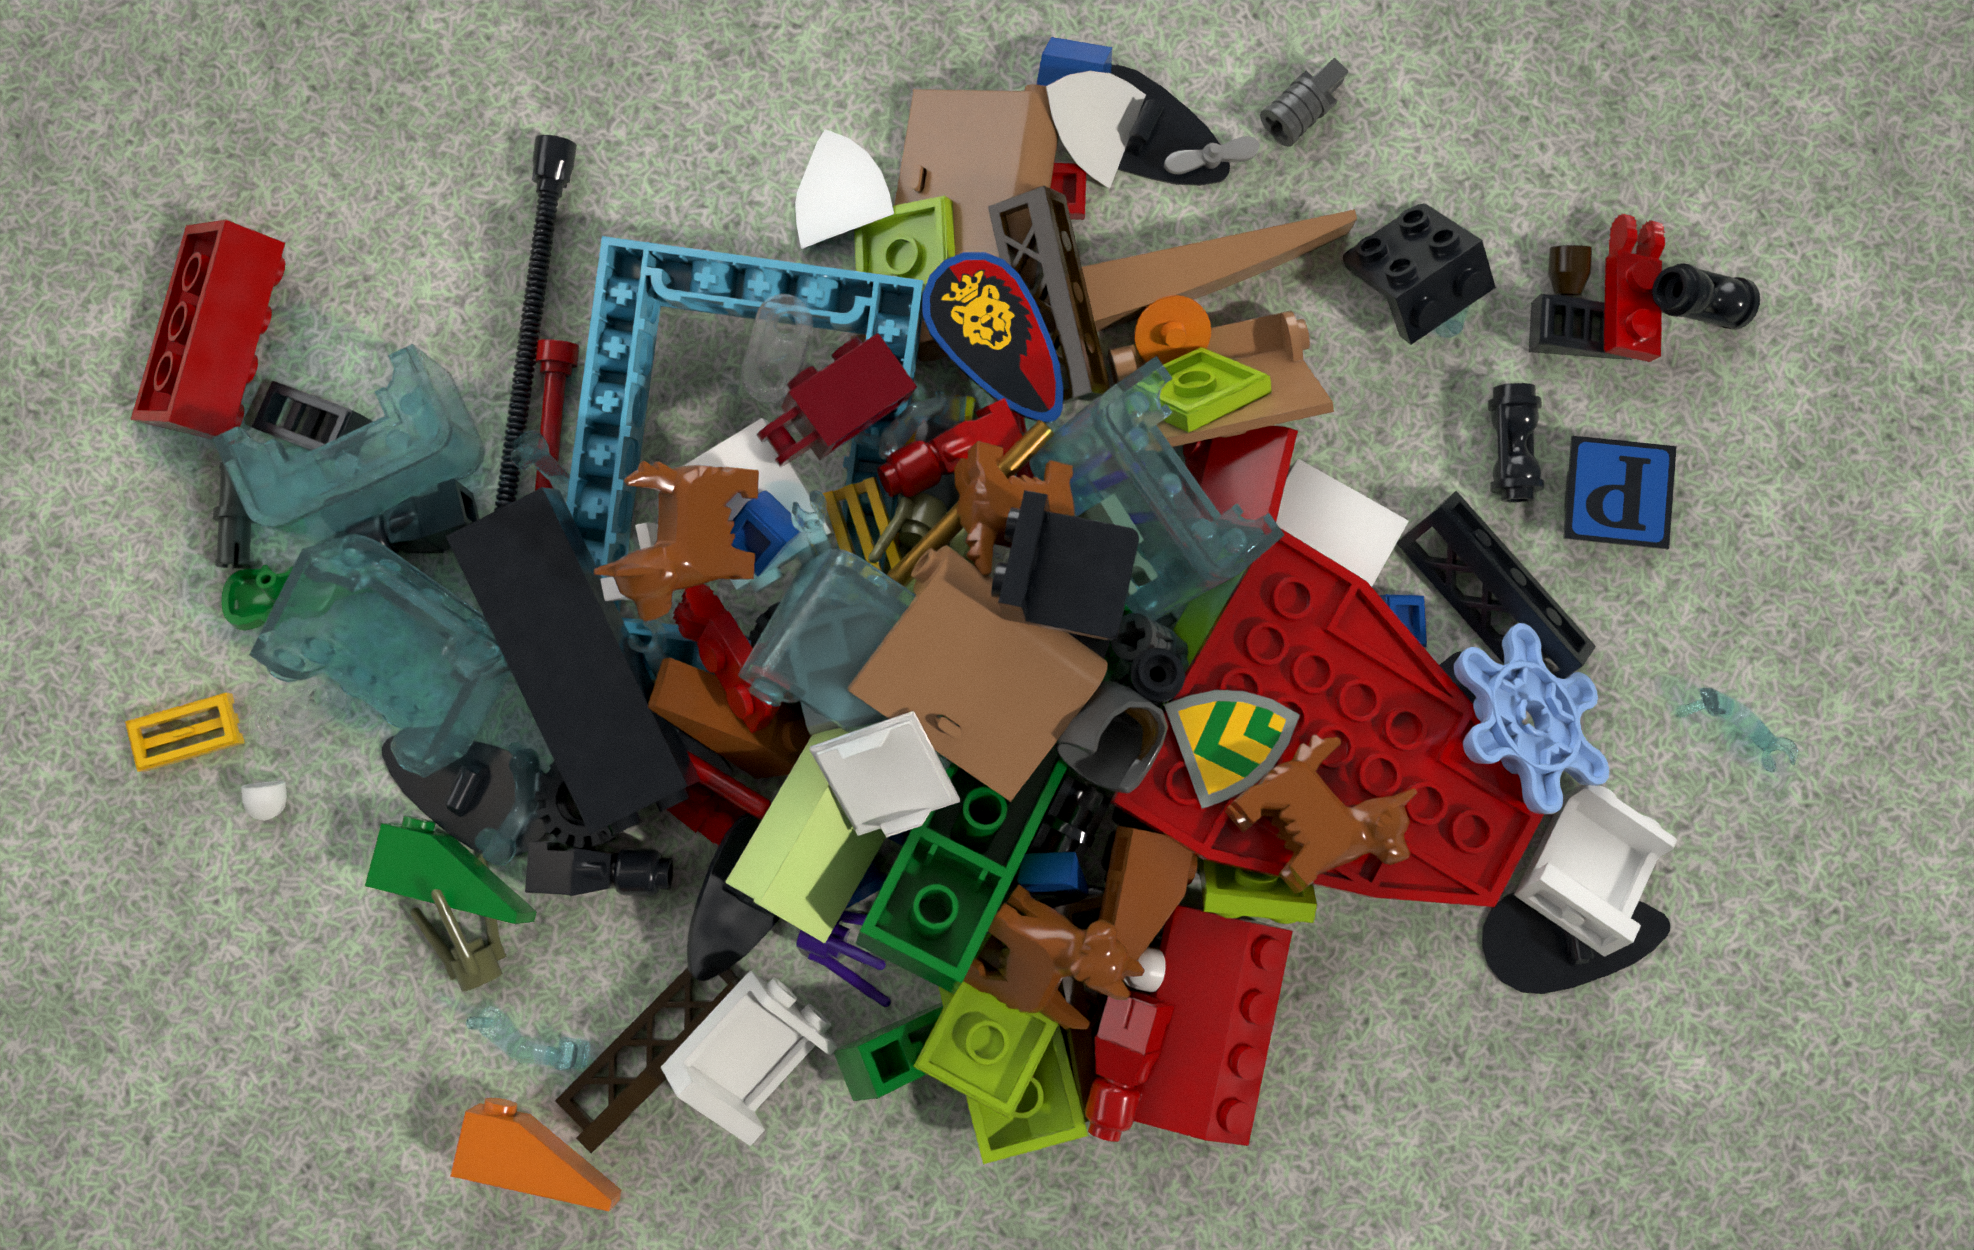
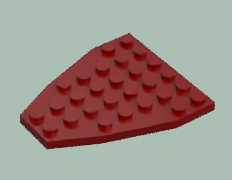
[1110,525,1544,907]

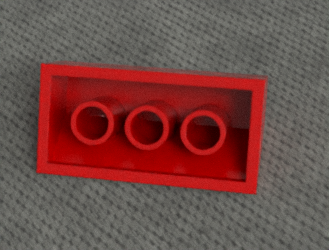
[131,219,286,441]
[1134,905,1293,1146]

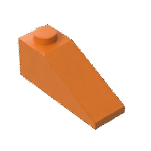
[450,1098,622,1212]

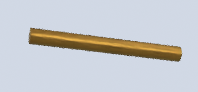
[885,420,1054,591]

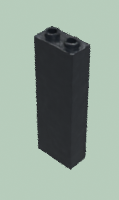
[446,487,701,836]

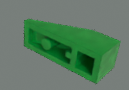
[365,815,537,924]
[834,1003,943,1101]

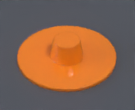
[1134,295,1211,368]

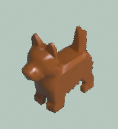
[954,441,1075,576]
[594,461,759,622]
[1225,735,1418,894]
[963,885,1145,1030]

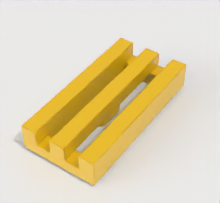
[822,477,902,598]
[125,692,245,772]

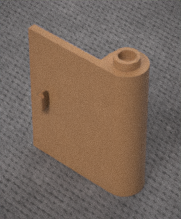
[894,84,1059,289]
[1108,310,1334,453]
[847,545,1107,802]

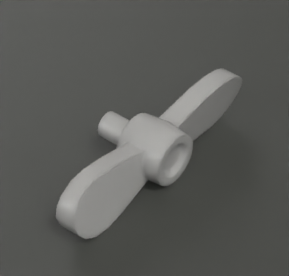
[1164,136,1260,174]

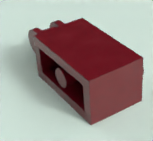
[756,333,917,467]

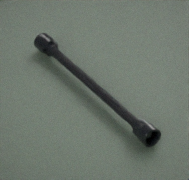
[494,135,577,511]

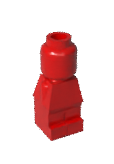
[877,398,1022,497]
[1085,988,1174,1142]

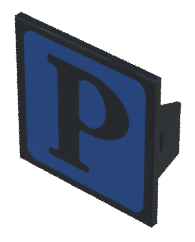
[1563,436,1677,550]

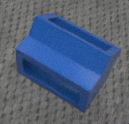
[1037,37,1113,86]

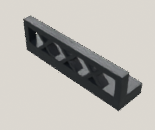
[1396,491,1596,679]

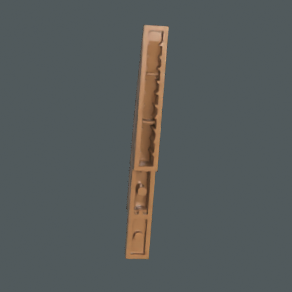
[850,209,1357,362]

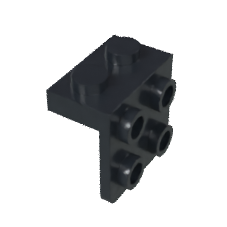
[1342,204,1496,345]
[991,490,1139,640]

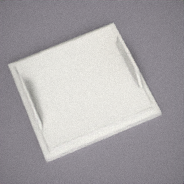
[809,711,960,837]

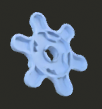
[1454,623,1609,814]

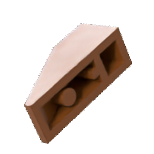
[648,658,812,779]
[1086,826,1197,995]

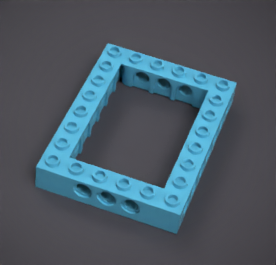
[566,236,925,700]

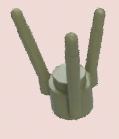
[868,493,950,601]
[410,853,506,992]

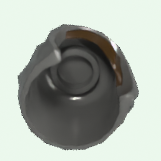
[1055,681,1168,793]

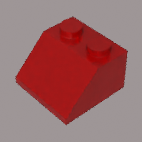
[1170,425,1298,539]

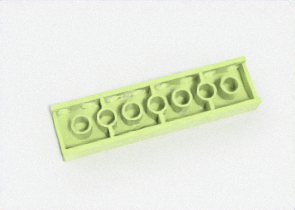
[725,512,1011,943]

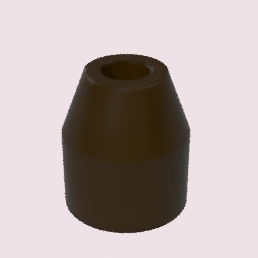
[1548,245,1592,296]

